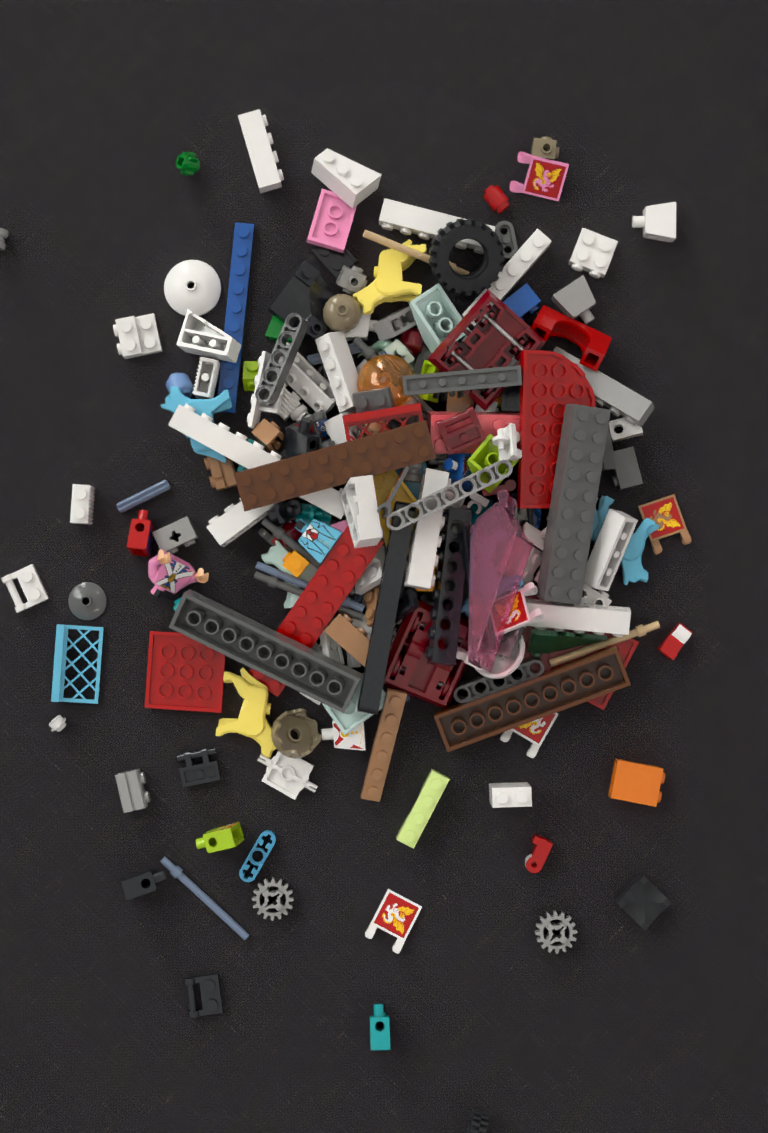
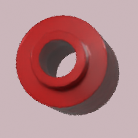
[483,184,510,214]

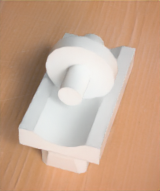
[492,423,522,461]

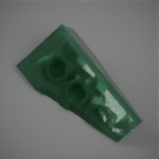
[526,629,607,657]

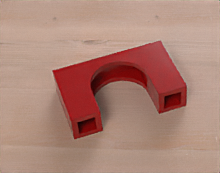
[531,305,612,372]

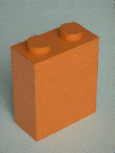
[608,758,665,807]

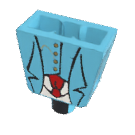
[294,519,343,563]

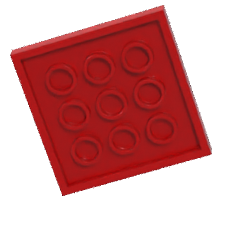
[144,631,226,713]

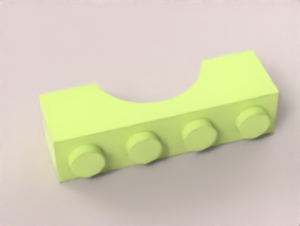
[396,769,450,849]

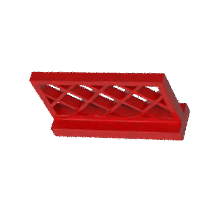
[342,403,423,442]

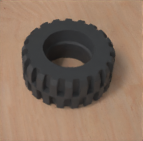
[429,218,505,296]

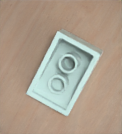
[409,283,470,353]

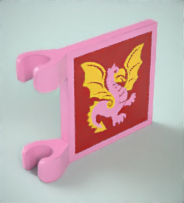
[509,151,569,201]

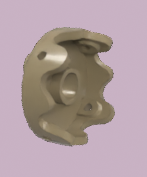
[271,708,322,759]

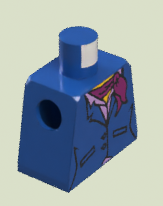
[444,453,472,492]

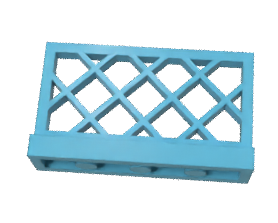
[51,624,104,704]

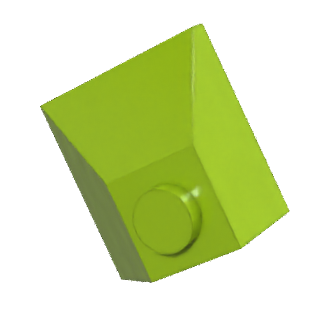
[467,434,519,493]

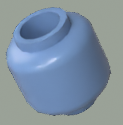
[166,372,194,398]

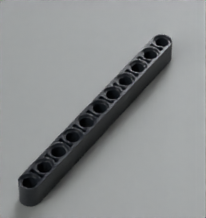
[357,501,416,715]

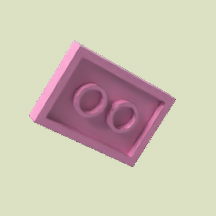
[307,189,357,253]

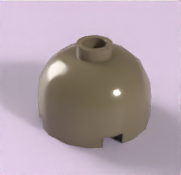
[323,294,361,333]

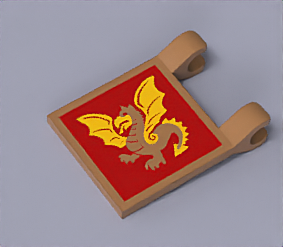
[638,494,692,555]

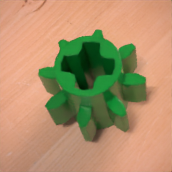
[176,151,200,176]

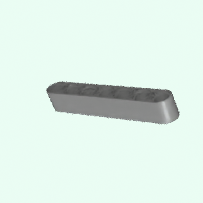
[386,460,513,531]

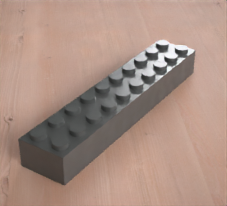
[536,404,611,605]
[169,589,363,713]

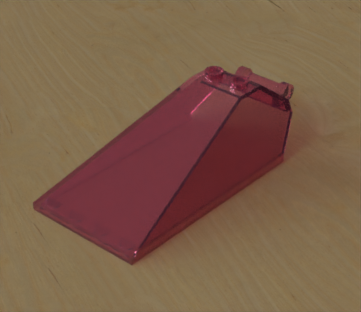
[468,489,533,673]

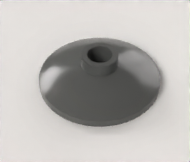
[68,582,107,620]

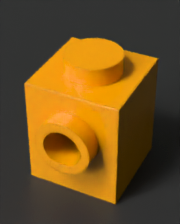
[282,550,311,578]

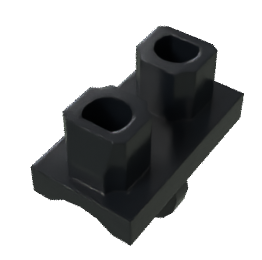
[267,498,302,524]

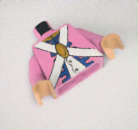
[148,549,209,598]

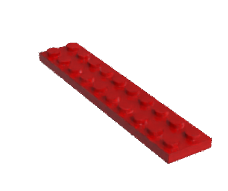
[248,526,385,697]

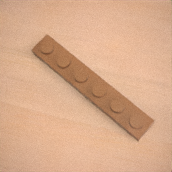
[360,688,407,802]

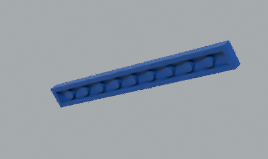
[218,222,255,414]

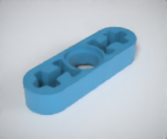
[239,830,276,882]

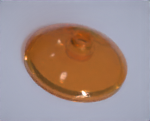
[357,354,414,407]

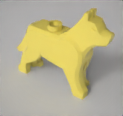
[353,239,427,315]
[216,667,276,758]

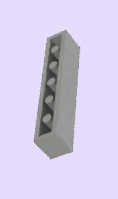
[553,346,654,427]

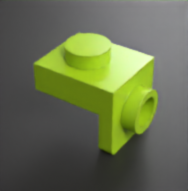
[243,361,259,392]

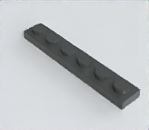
[402,365,522,396]

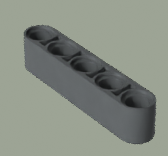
[255,313,308,406]
[454,656,544,703]

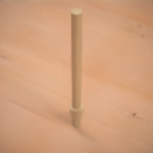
[363,230,469,275]
[549,621,660,667]

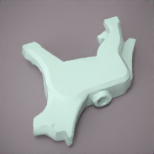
[261,540,318,609]

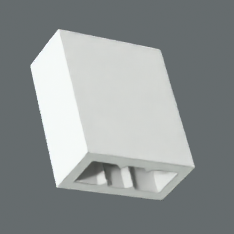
[489,782,532,808]

